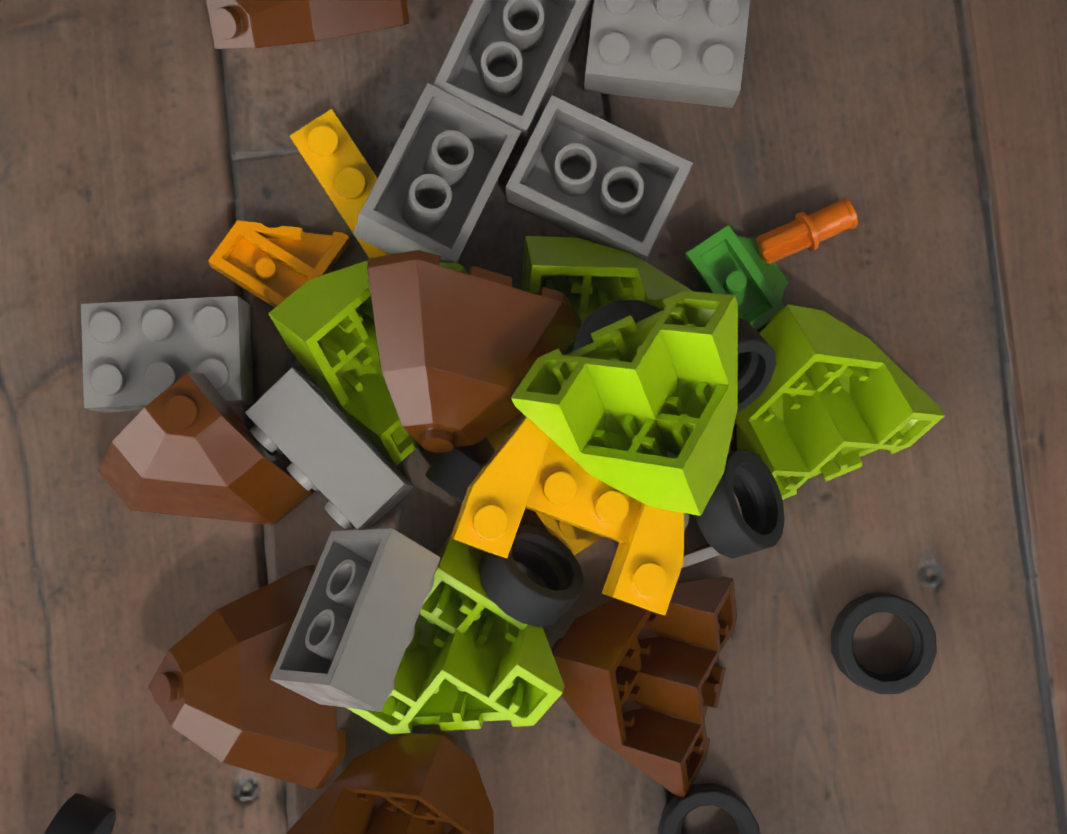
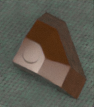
[206,0,409,49]
[367,250,582,453]
[98,373,314,525]
[148,565,346,789]
[552,576,737,797]
[286,729,494,834]

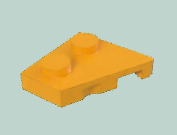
[208,220,350,308]

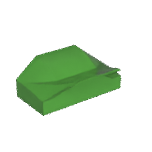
[684,225,788,331]

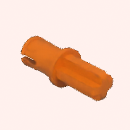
[755,198,858,264]

